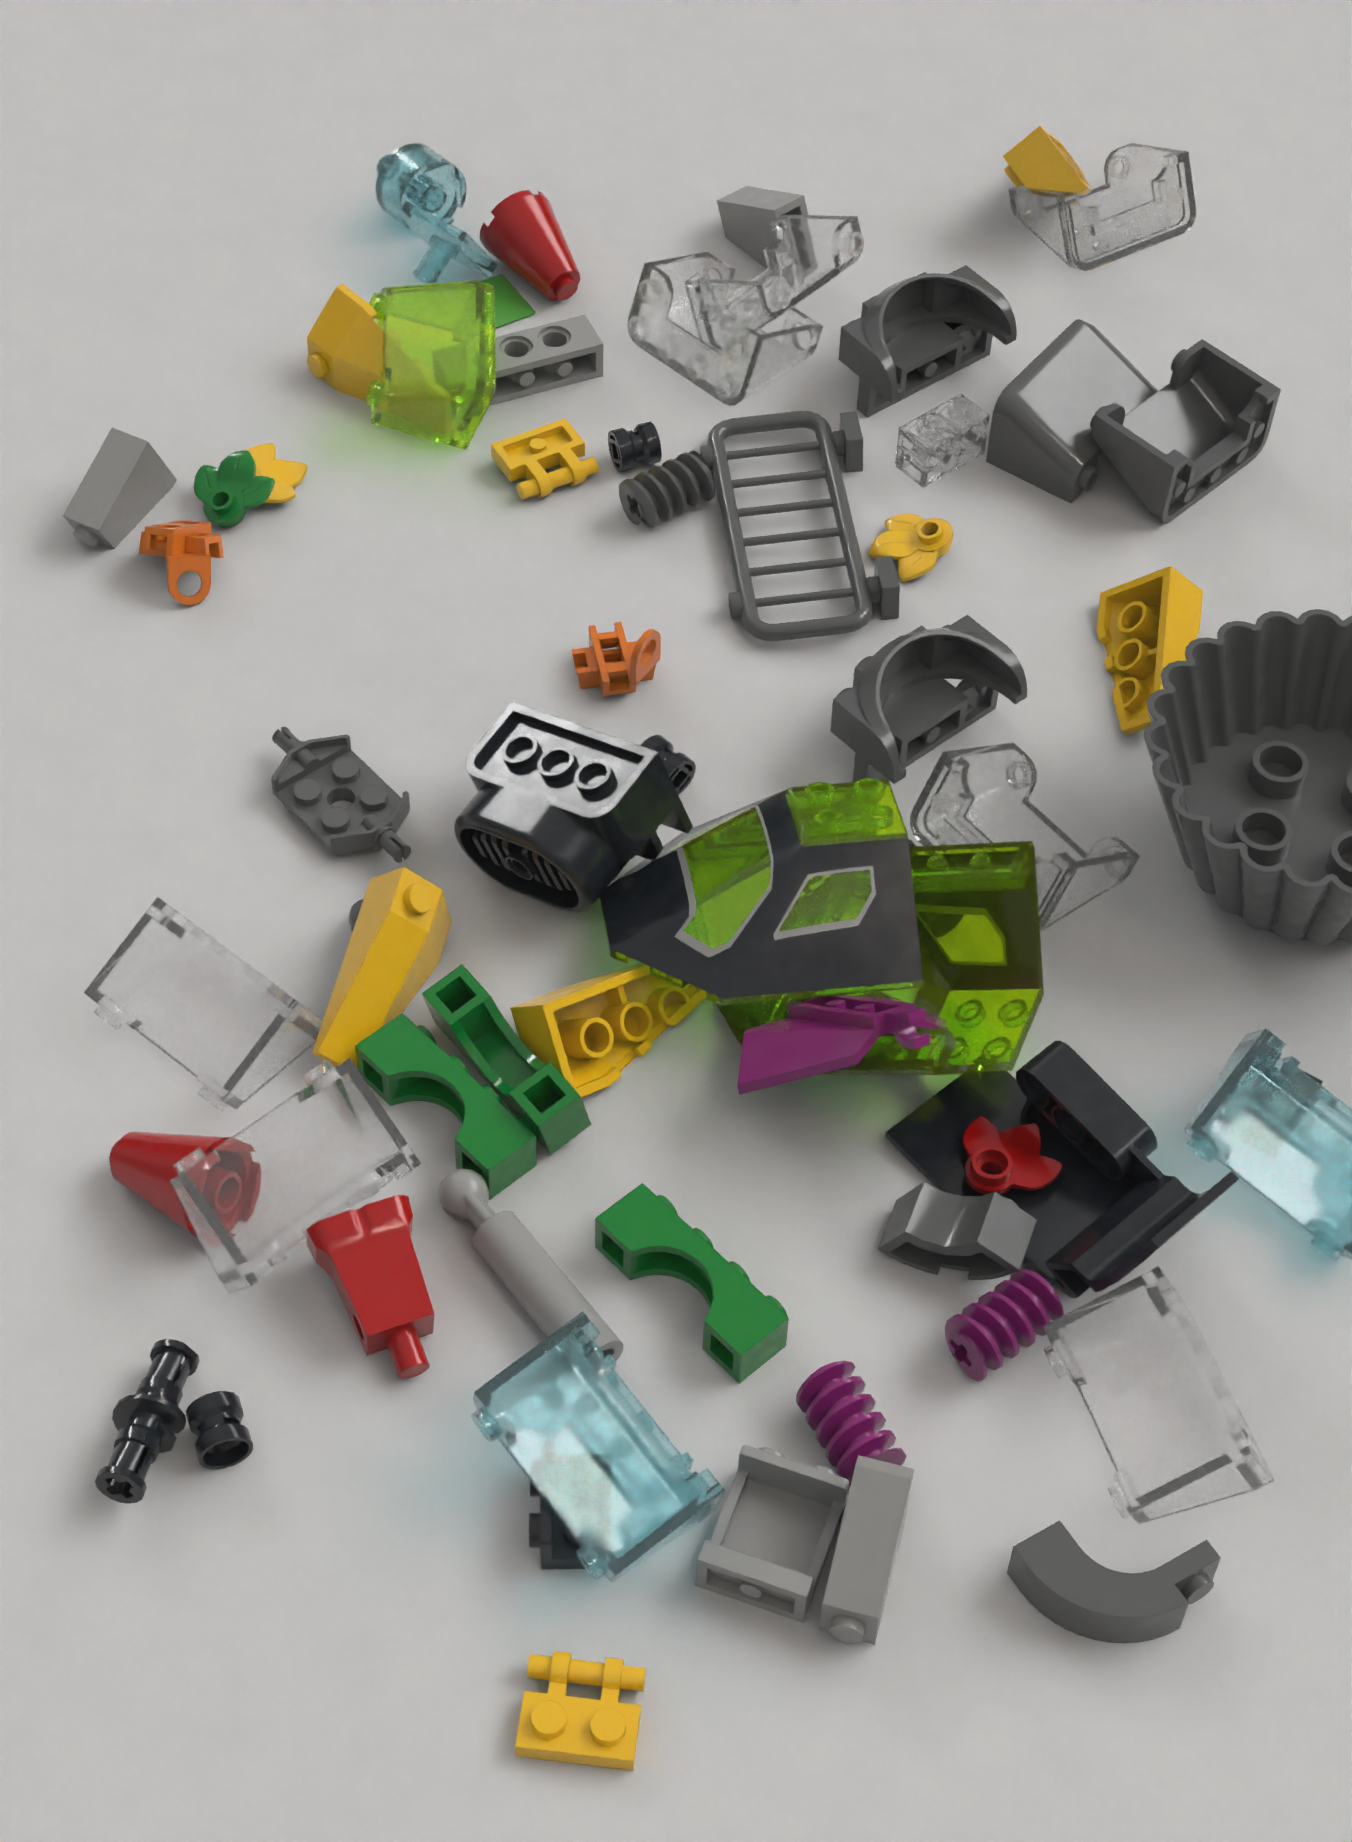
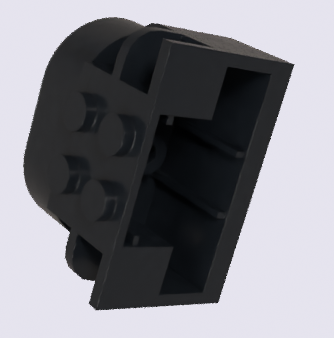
[454,702,693,913]

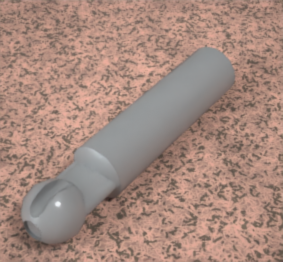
[439,1169,623,1380]

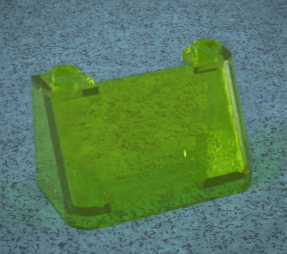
[366,280,496,450]

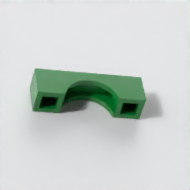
[422,964,591,1155]
[355,1013,537,1200]
[595,1183,789,1384]

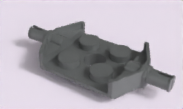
[271,727,411,863]

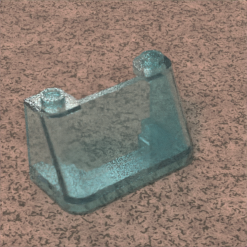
[1184,1028,1352,1261]
[471,1311,725,1582]

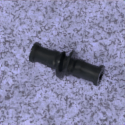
[95,1339,200,1504]

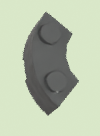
[878,1182,1037,1280]

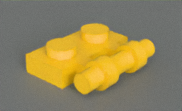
[491,418,599,500]
[515,1651,646,1771]

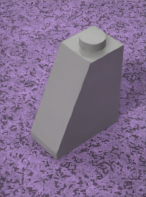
[717,186,821,285]
[63,427,177,549]
[819,1455,914,1644]

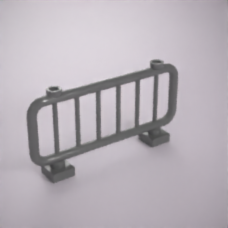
[700,411,900,641]

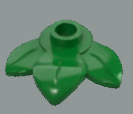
[194,450,275,528]

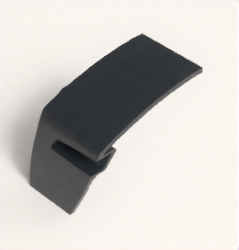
[885,1040,1239,1298]

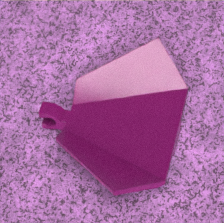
[737,991,947,1095]

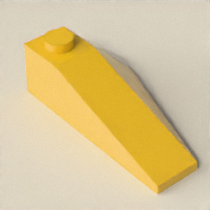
[1002,125,1092,196]
[307,283,452,433]
[1097,566,1203,735]
[312,867,452,1075]
[510,962,710,1098]

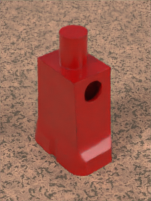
[306,1195,435,1379]

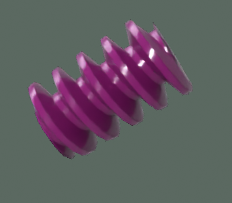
[945,1269,1064,1382]
[796,1360,907,1486]

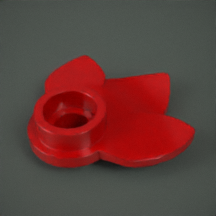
[963,1116,1062,1195]

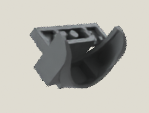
[838,265,1017,418]
[830,615,1027,784]

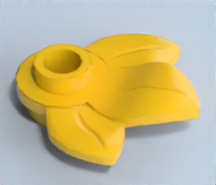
[247,443,307,503]
[869,513,954,582]

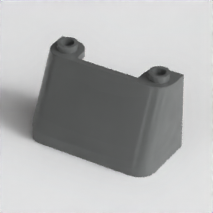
[986,319,1158,503]
[1090,339,1281,523]

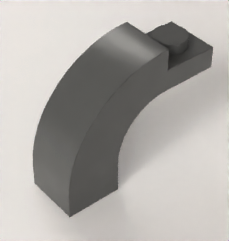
[1007,1520,1221,1643]

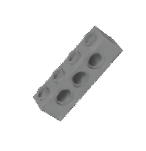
[432,315,604,415]

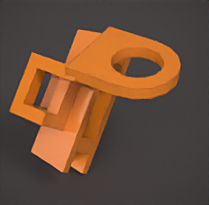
[139,520,224,605]
[571,622,661,696]

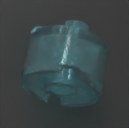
[375,143,467,236]

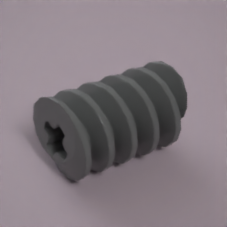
[619,451,715,528]

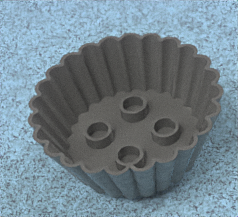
[1144,609,1352,945]

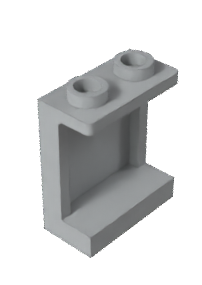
[695,1445,849,1623]

